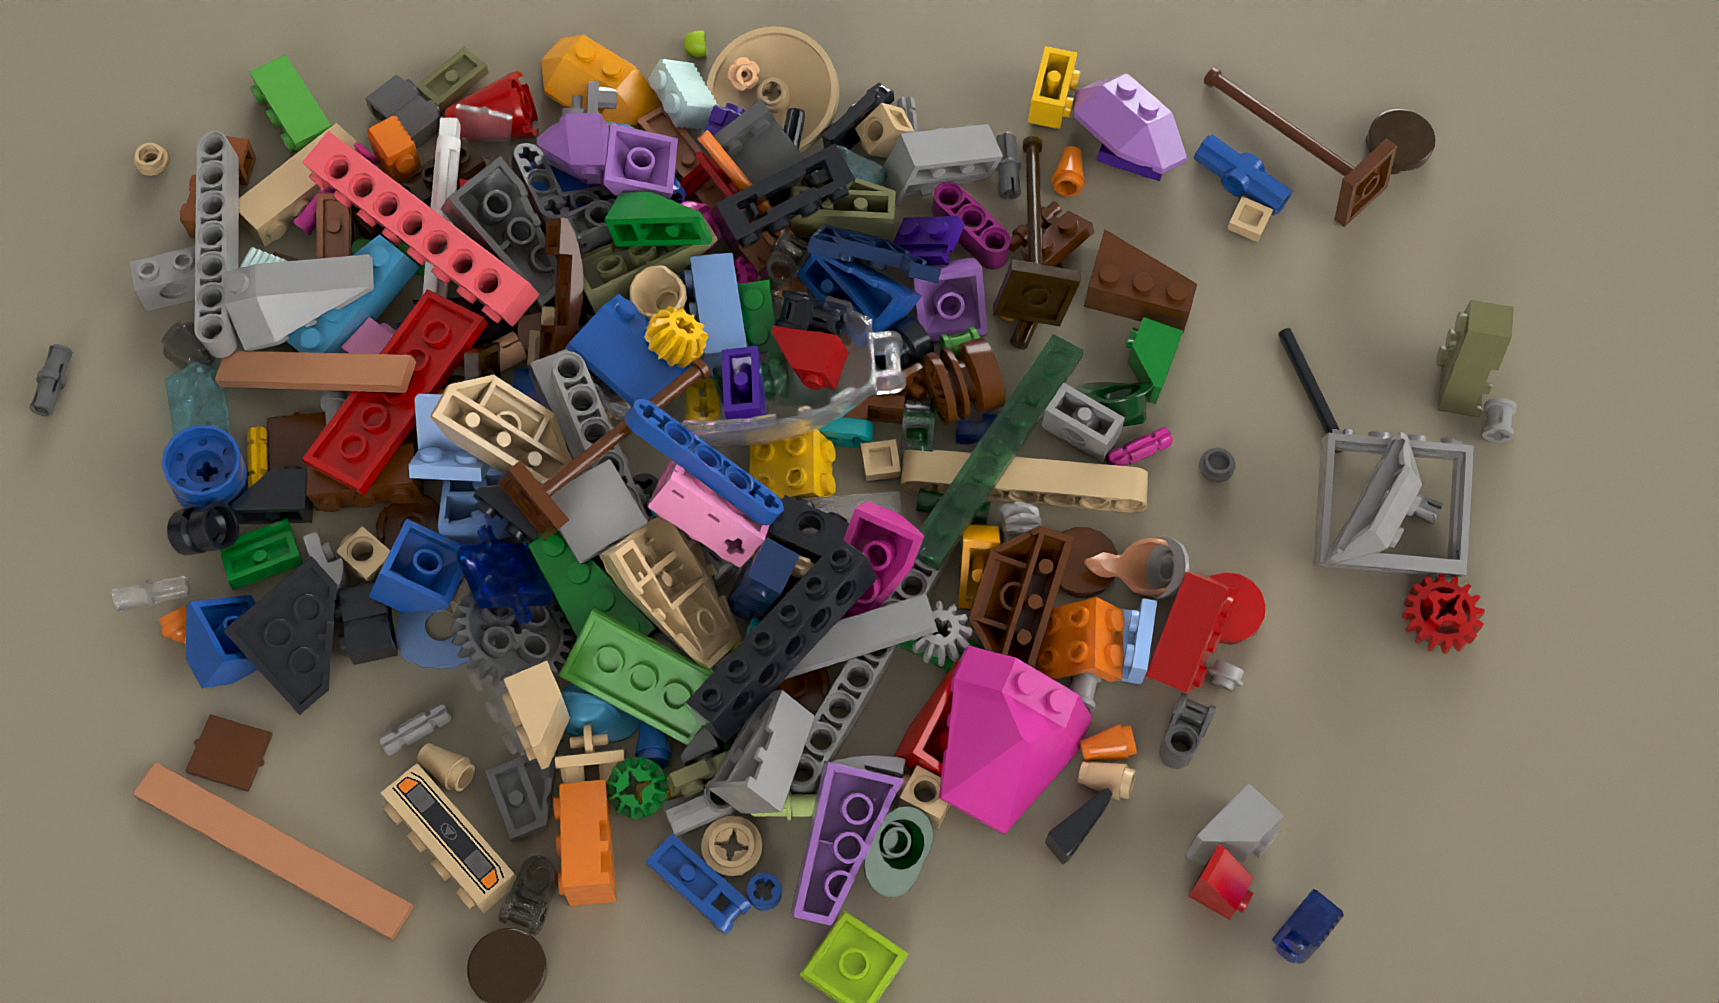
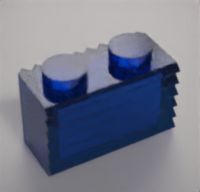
[1272,889,1344,964]

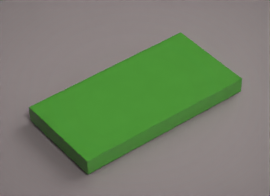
[558,608,713,745]

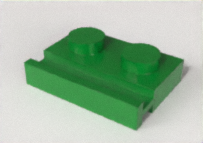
[220,518,303,590]

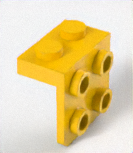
[750,427,836,510]

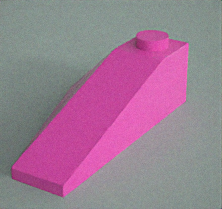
[839,501,924,620]

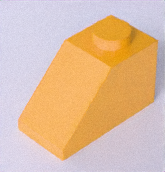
[958,524,1000,609]

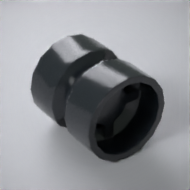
[868,316,934,378]
[167,502,239,556]

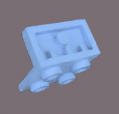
[409,394,491,482]
[1119,598,1157,685]

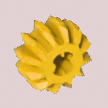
[644,305,709,369]

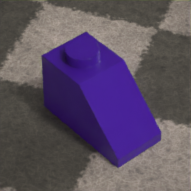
[722,346,767,434]

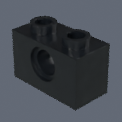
[765,495,849,564]

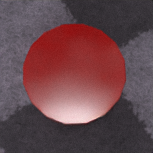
[1210,572,1266,645]

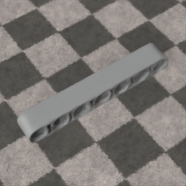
[194,131,239,358]

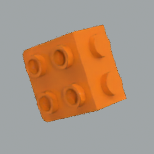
[1037,597,1125,682]

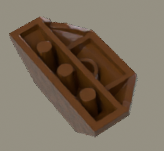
[967,525,1074,668]

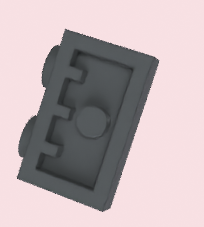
[713,99,805,184]

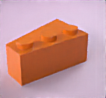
[553,779,617,906]

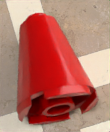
[442,71,539,141]

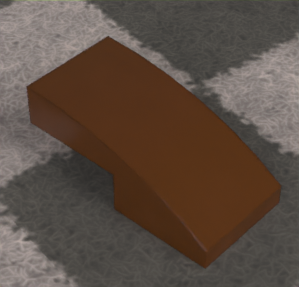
[831,395,905,424]

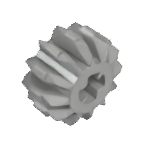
[997,502,1042,544]
[912,601,972,666]

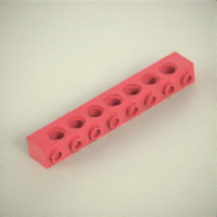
[302,131,540,327]

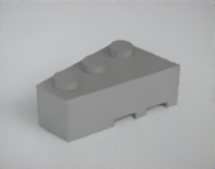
[879,124,1003,206]
[708,690,815,814]

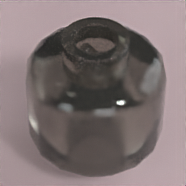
[161,321,216,374]

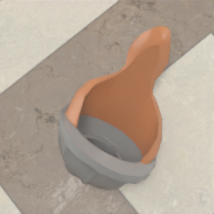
[1084,537,1190,599]

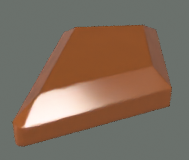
[880,363,928,407]

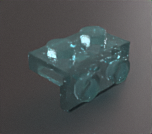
[165,362,231,437]

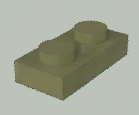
[416,46,489,112]

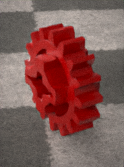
[1401,574,1485,654]

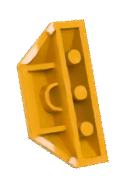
[541,34,662,129]

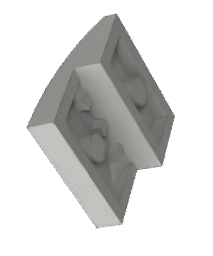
[551,459,648,565]

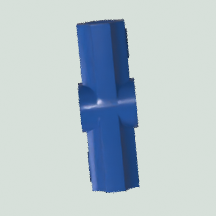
[1194,134,1293,216]

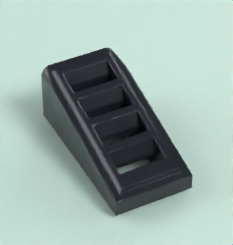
[1045,788,1113,865]

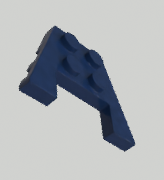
[806,223,941,284]

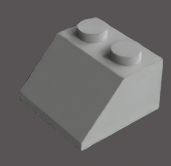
[1185,783,1284,862]

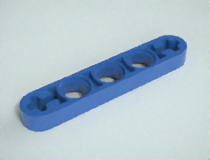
[624,399,784,526]

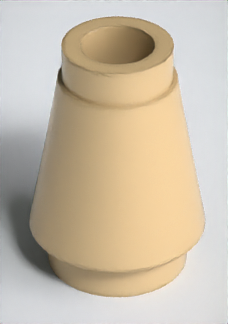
[417,743,475,792]
[1078,761,1136,801]

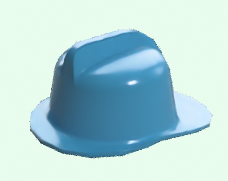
[561,683,640,742]

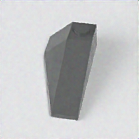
[441,156,557,307]

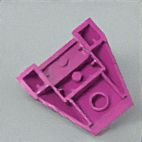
[939,646,1093,834]

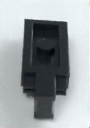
[822,83,895,157]

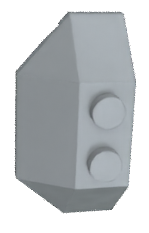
[1323,432,1422,566]

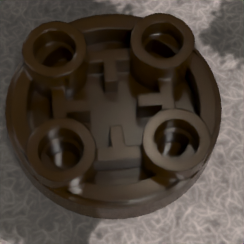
[1366,109,1436,175]
[467,928,548,1003]

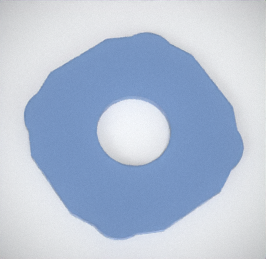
[396,610,471,668]

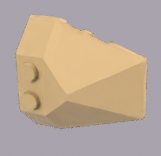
[599,515,741,669]

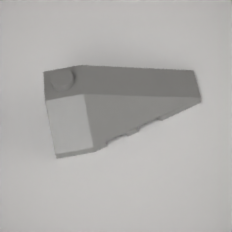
[224,254,374,351]

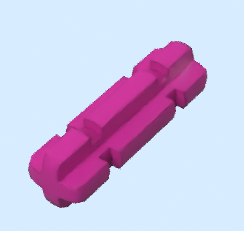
[1106,427,1173,466]

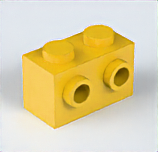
[1028,46,1080,129]

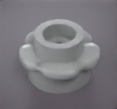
[1208,660,1244,691]

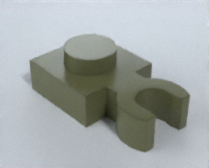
[667,751,729,797]

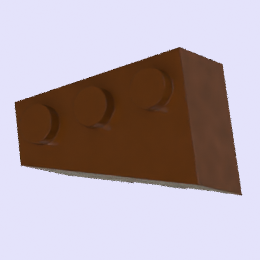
[1084,229,1197,333]

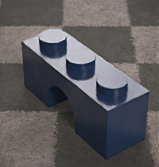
[727,538,800,620]

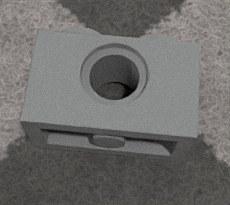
[129,246,195,312]
[1042,383,1125,462]

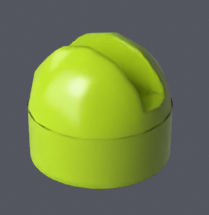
[683,30,707,57]

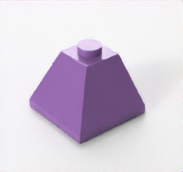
[913,257,988,342]

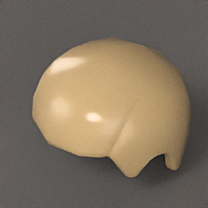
[630,265,687,320]

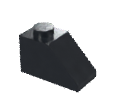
[231,465,313,525]

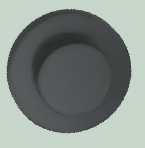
[1199,448,1235,483]

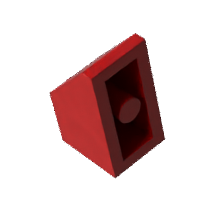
[772,326,849,390]
[1188,844,1254,920]

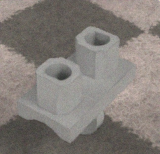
[562,81,617,127]

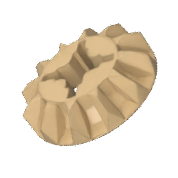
[701,816,763,878]

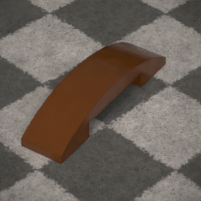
[539,218,584,359]

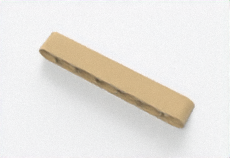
[900,448,1148,513]

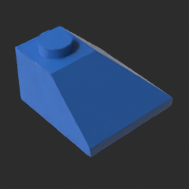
[368,519,474,613]
[186,595,258,688]

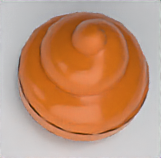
[158,605,187,644]

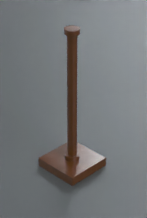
[1204,67,1397,227]
[497,358,711,541]

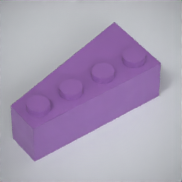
[790,761,904,926]

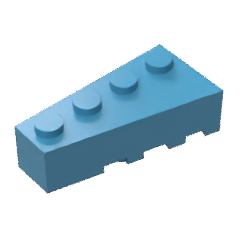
[286,234,420,353]

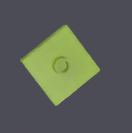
[800,910,909,1003]

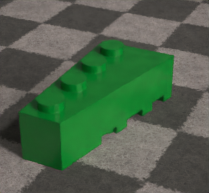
[528,530,659,638]

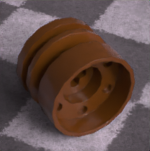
[923,337,1006,425]

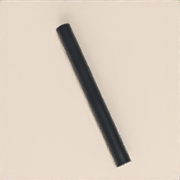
[1278,328,1343,453]

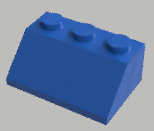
[565,294,691,406]

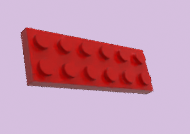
[302,289,488,496]

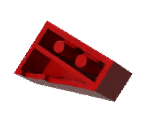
[1145,572,1239,693]

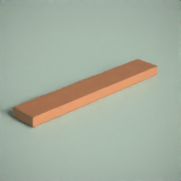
[214,351,416,393]

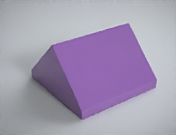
[603,124,678,199]

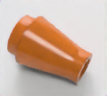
[1051,146,1085,197]
[1080,723,1137,762]

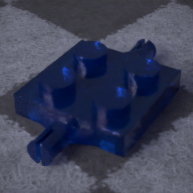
[456,525,553,625]

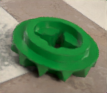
[606,757,668,819]

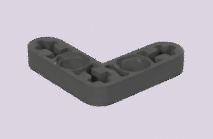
[511,143,617,228]

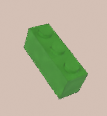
[250,54,331,153]

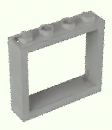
[1313,428,1474,578]

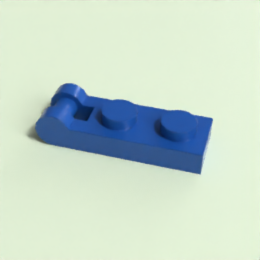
[646,833,752,935]

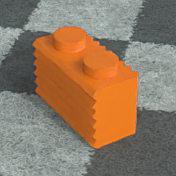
[366,116,421,182]

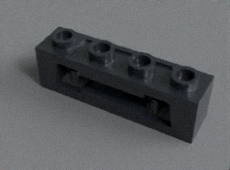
[710,144,856,250]

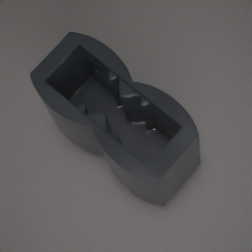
[335,581,398,665]

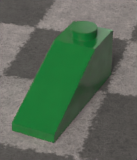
[604,192,712,247]

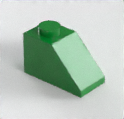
[1125,317,1183,404]

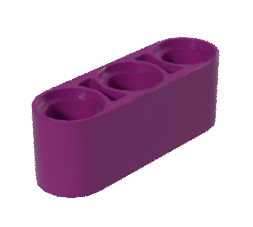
[932,182,1011,270]

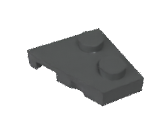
[485,750,558,843]

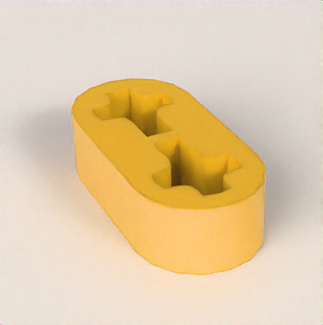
[684,377,720,434]

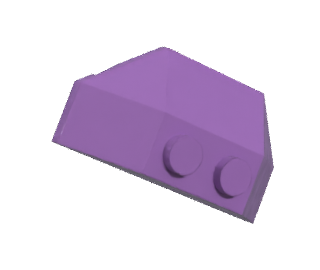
[1073,74,1187,174]
[537,113,610,188]

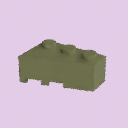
[791,170,896,242]
[1436,300,1514,417]

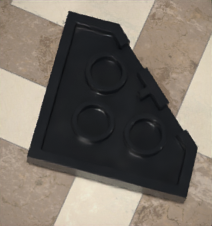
[223,556,337,715]

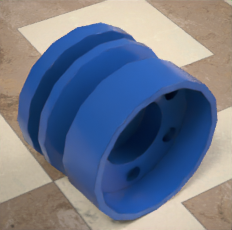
[162,425,249,508]

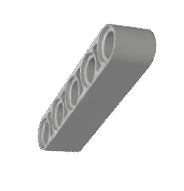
[551,351,640,505]

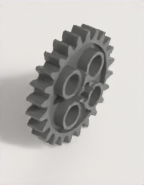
[450,578,574,687]

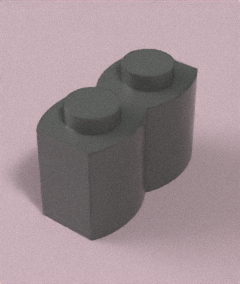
[365,75,442,149]

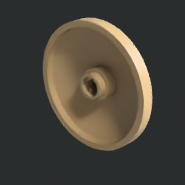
[707,26,839,153]

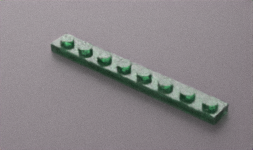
[916,334,1084,571]

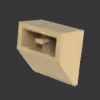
[501,661,570,769]

